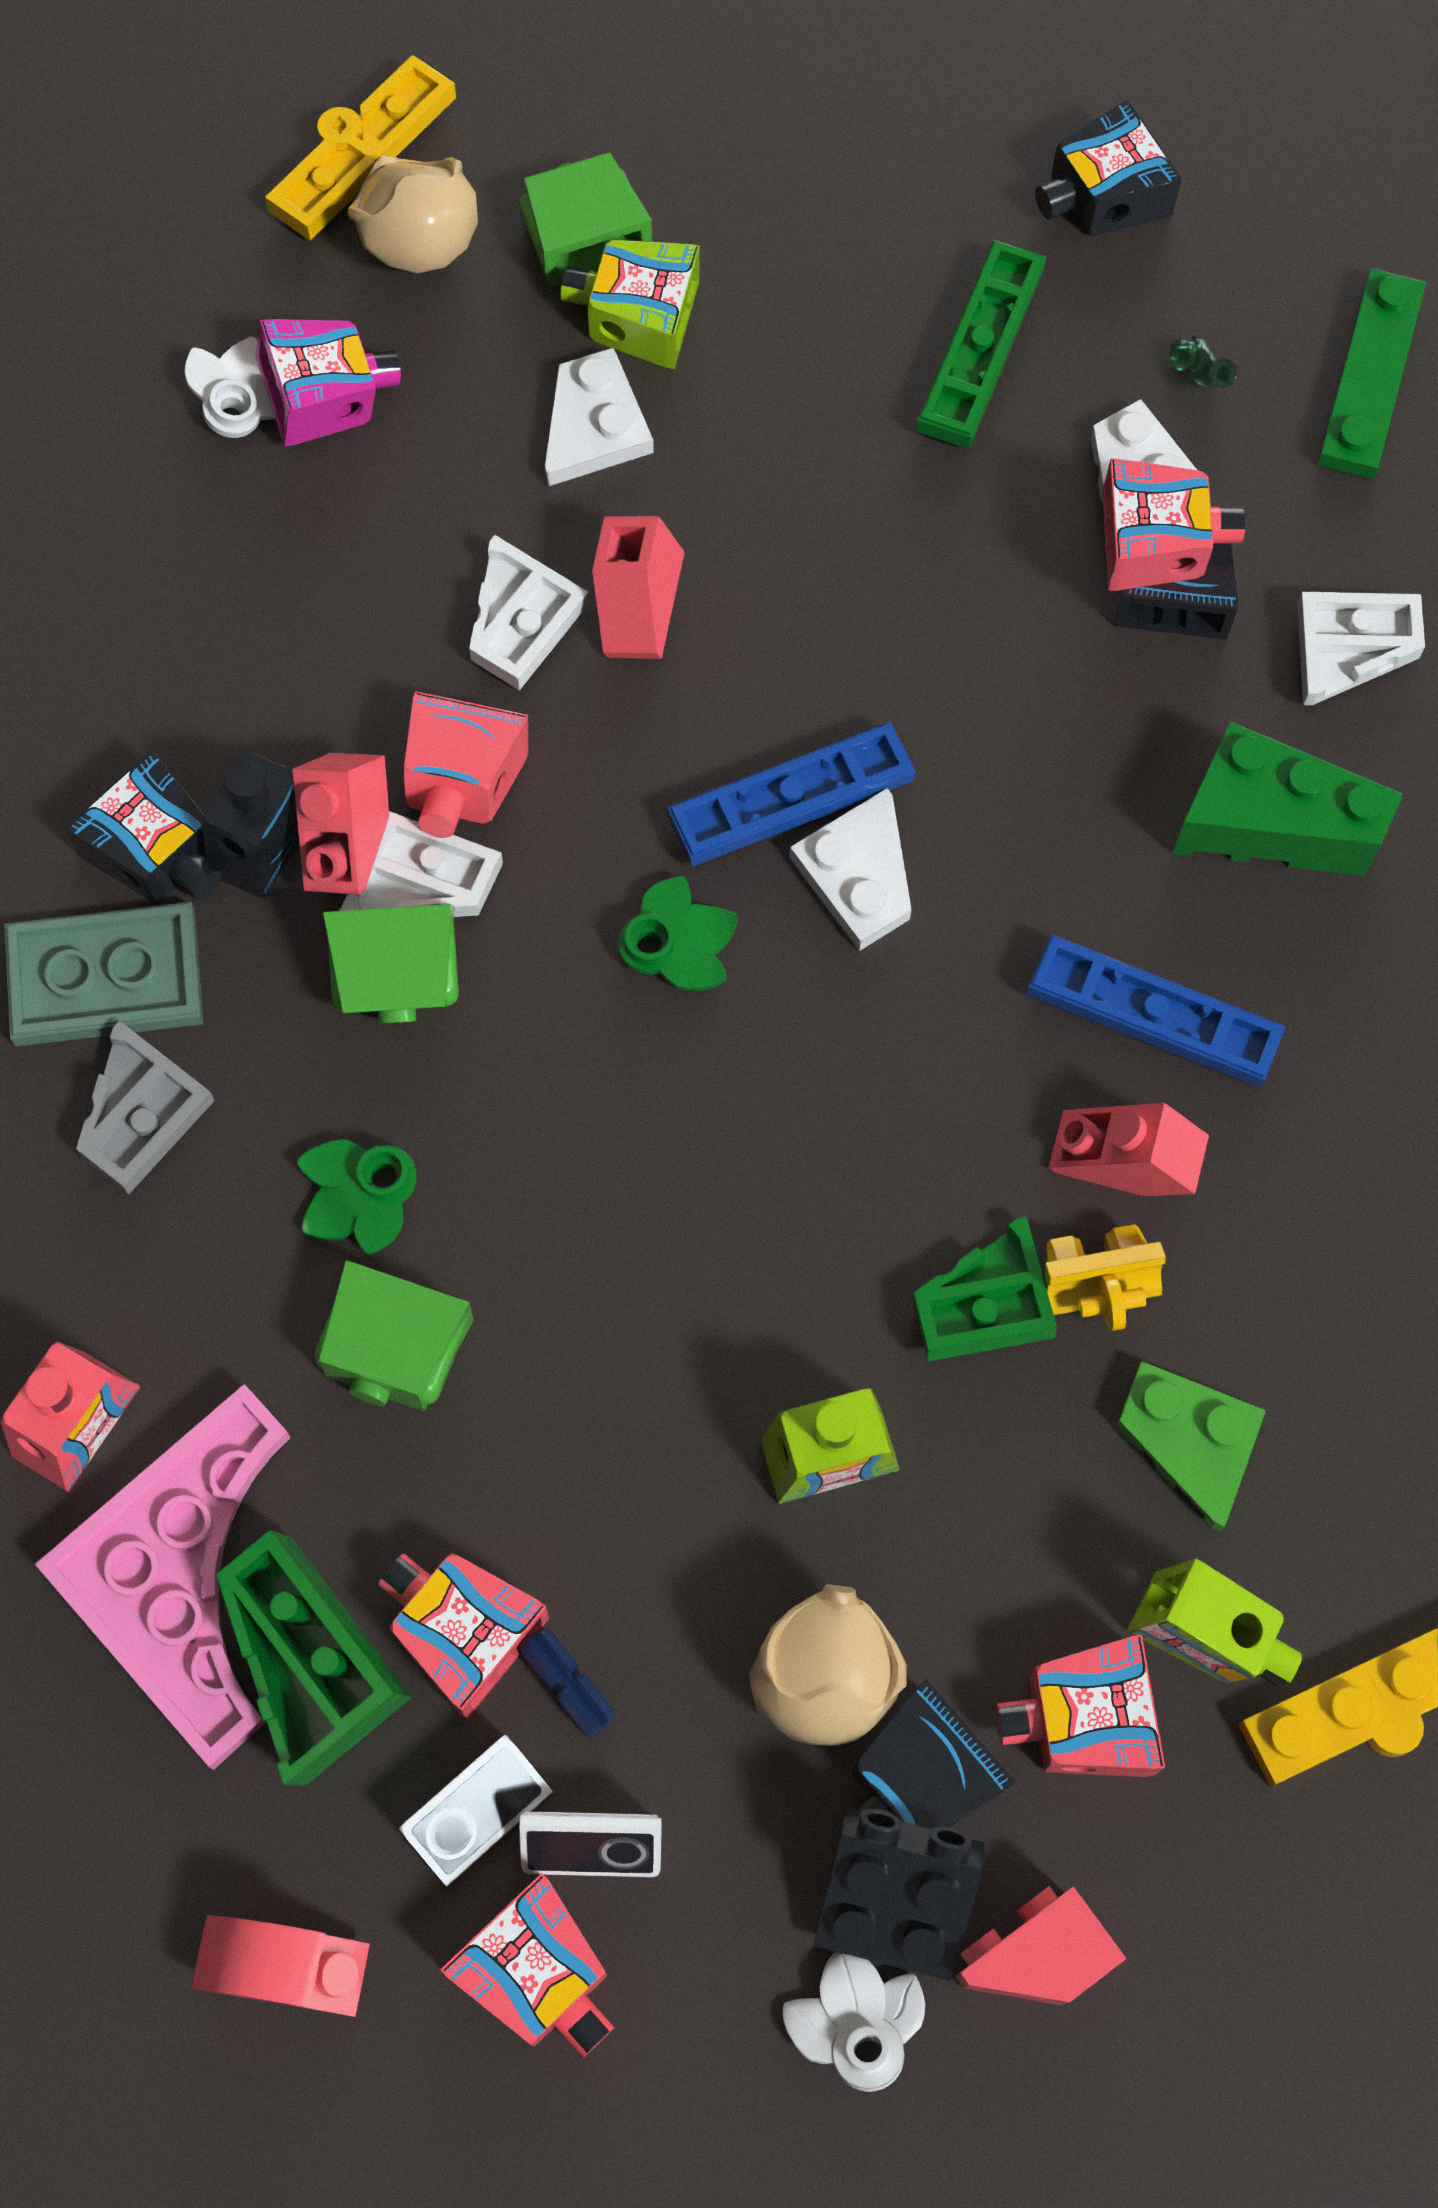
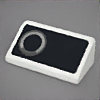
[399,1735,553,1887]
[520,1812,662,1877]

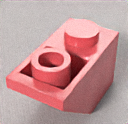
[592,516,684,659]
[293,753,390,895]
[1048,1103,1209,1196]
[954,1886,1126,2005]

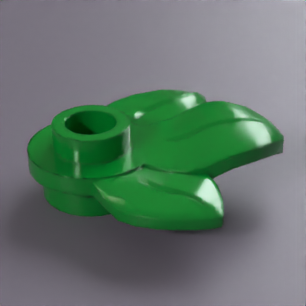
[618,876,738,991]
[297,1139,417,1255]

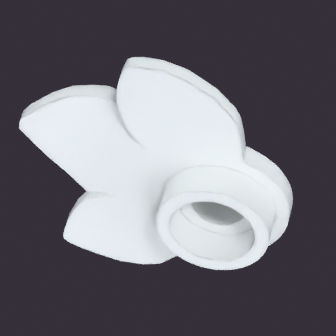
[184,337,275,438]
[783,1952,925,2092]

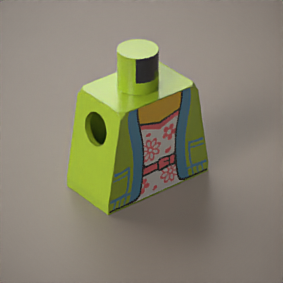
[561,240,700,370]
[760,1388,900,1504]
[1127,1558,1302,1689]

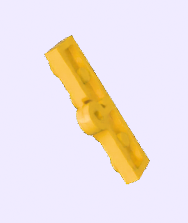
[265,55,456,241]
[1238,1628,1438,1787]

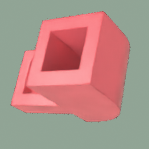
[191,1915,370,2017]

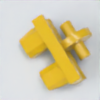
[1044,1224,1166,1331]

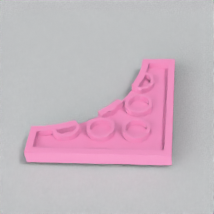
[35,1384,291,1770]

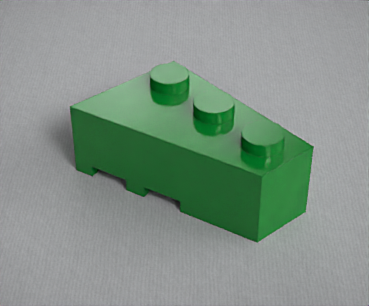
[1172,722,1403,876]
[216,1530,412,1786]

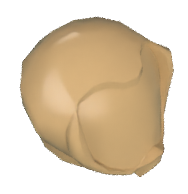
[348,155,478,274]
[749,1584,907,1746]

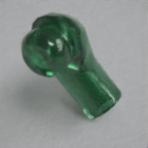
[1170,335,1237,388]

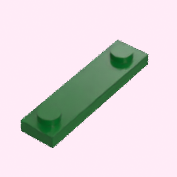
[916,240,1047,449]
[1317,268,1426,480]

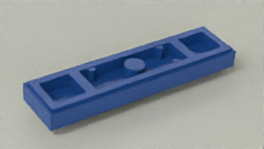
[667,721,916,867]
[1026,934,1286,1088]

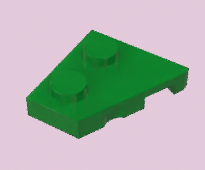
[913,1217,1057,1362]

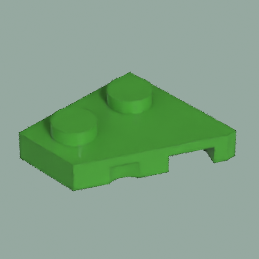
[1116,1361,1266,1532]

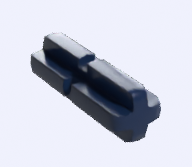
[520,1628,615,1738]

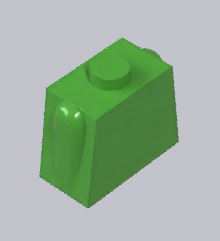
[518,152,652,288]
[323,904,459,1024]
[314,1260,474,1411]

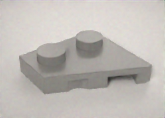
[76,1021,215,1195]

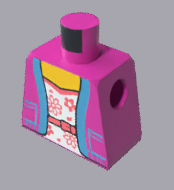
[256,319,401,447]

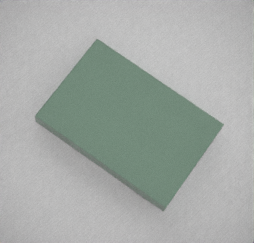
[4,902,204,1047]

